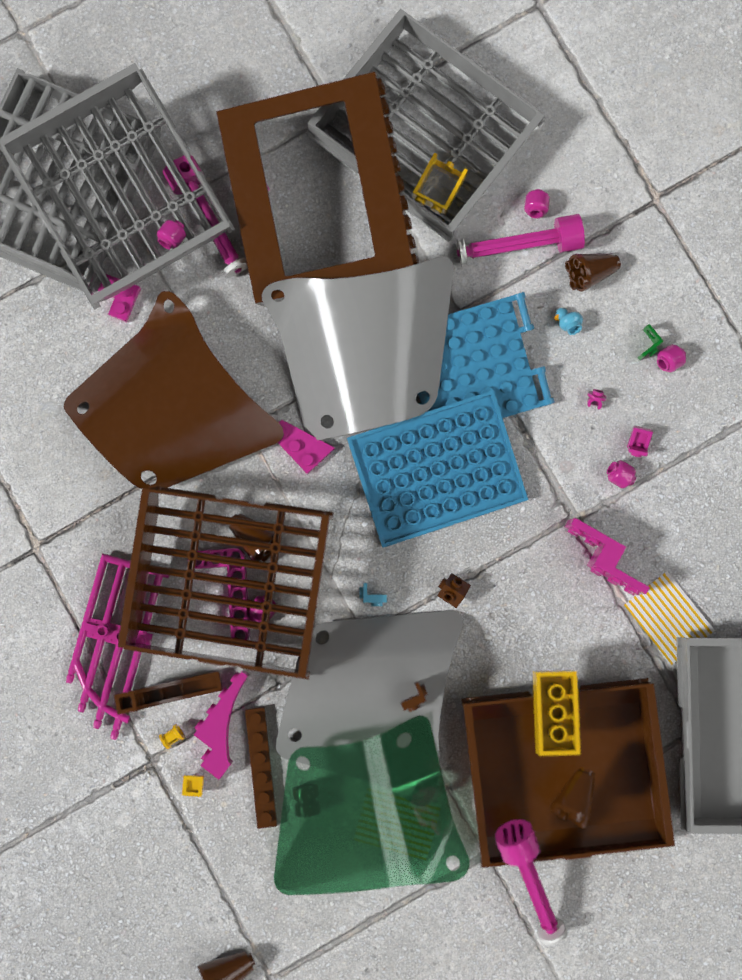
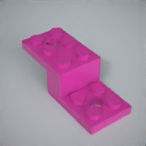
[565,518,650,596]

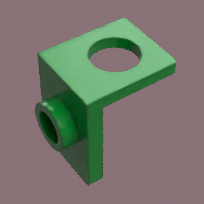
[638,324,663,360]

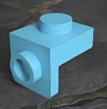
[359,583,387,606]

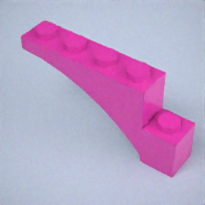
[194,670,250,780]

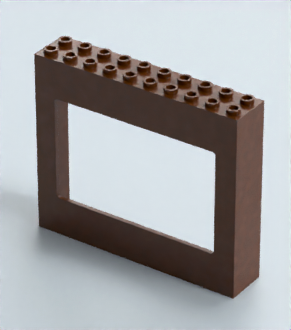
[216,72,419,307]

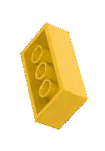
[533,670,580,756]

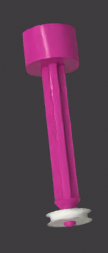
[162,155,248,278]
[457,214,585,267]
[495,820,568,946]

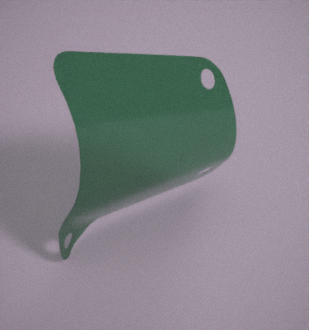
[274,715,470,895]

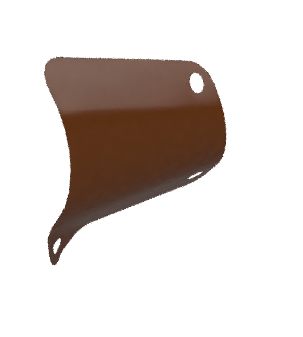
[64,291,284,489]

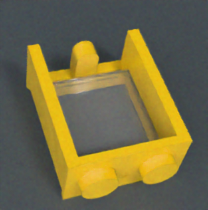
[412,152,468,215]

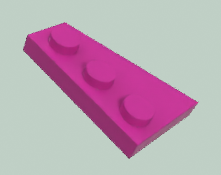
[278,420,335,475]

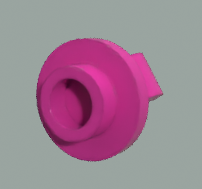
[587,389,607,410]

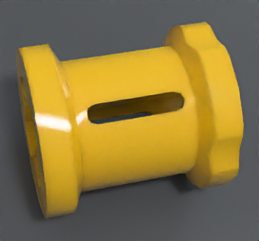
[159,724,185,749]

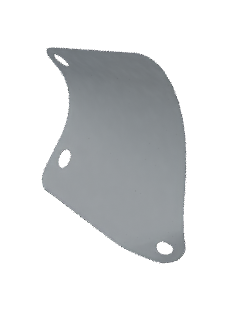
[262,256,454,440]

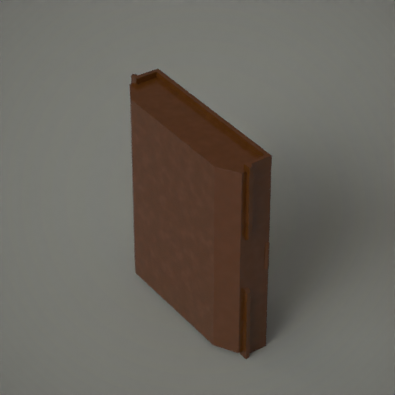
[461,678,675,868]

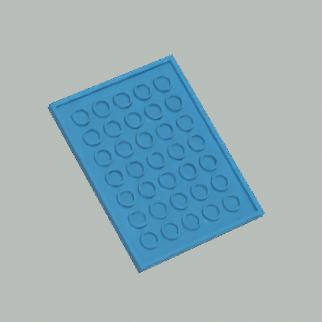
[347,390,528,548]

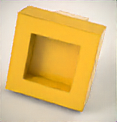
[182,774,204,797]

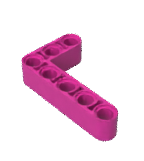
[187,548,250,640]

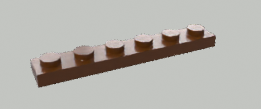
[245,707,278,829]

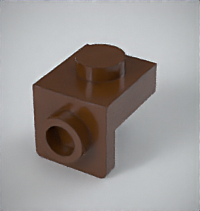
[401,681,428,712]

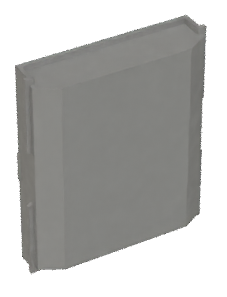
[676,637,742,834]

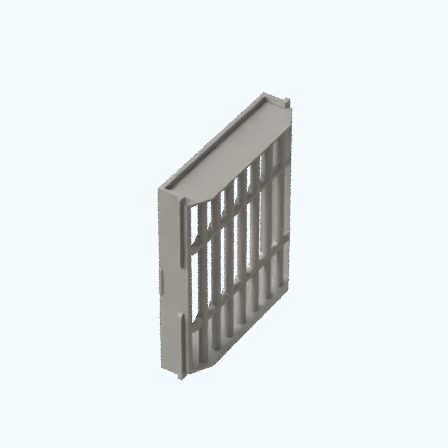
[306,8,545,242]
[0,63,235,310]
[0,68,161,291]

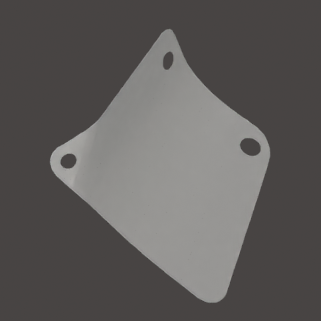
[276,610,464,807]

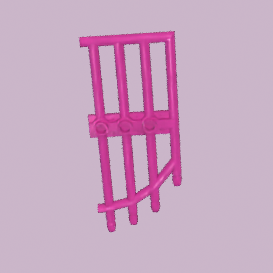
[66,553,170,740]

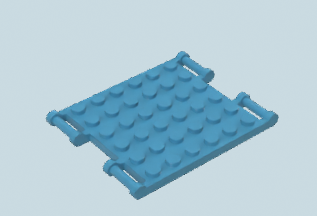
[418,292,555,418]

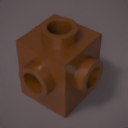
[437,573,471,608]

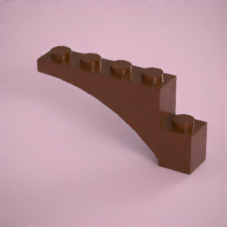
[114,671,223,715]

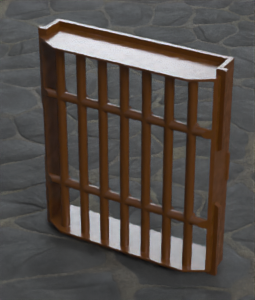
[117,485,334,680]

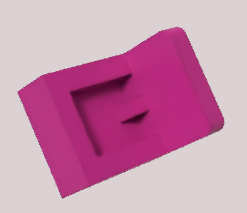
[627,426,653,457]

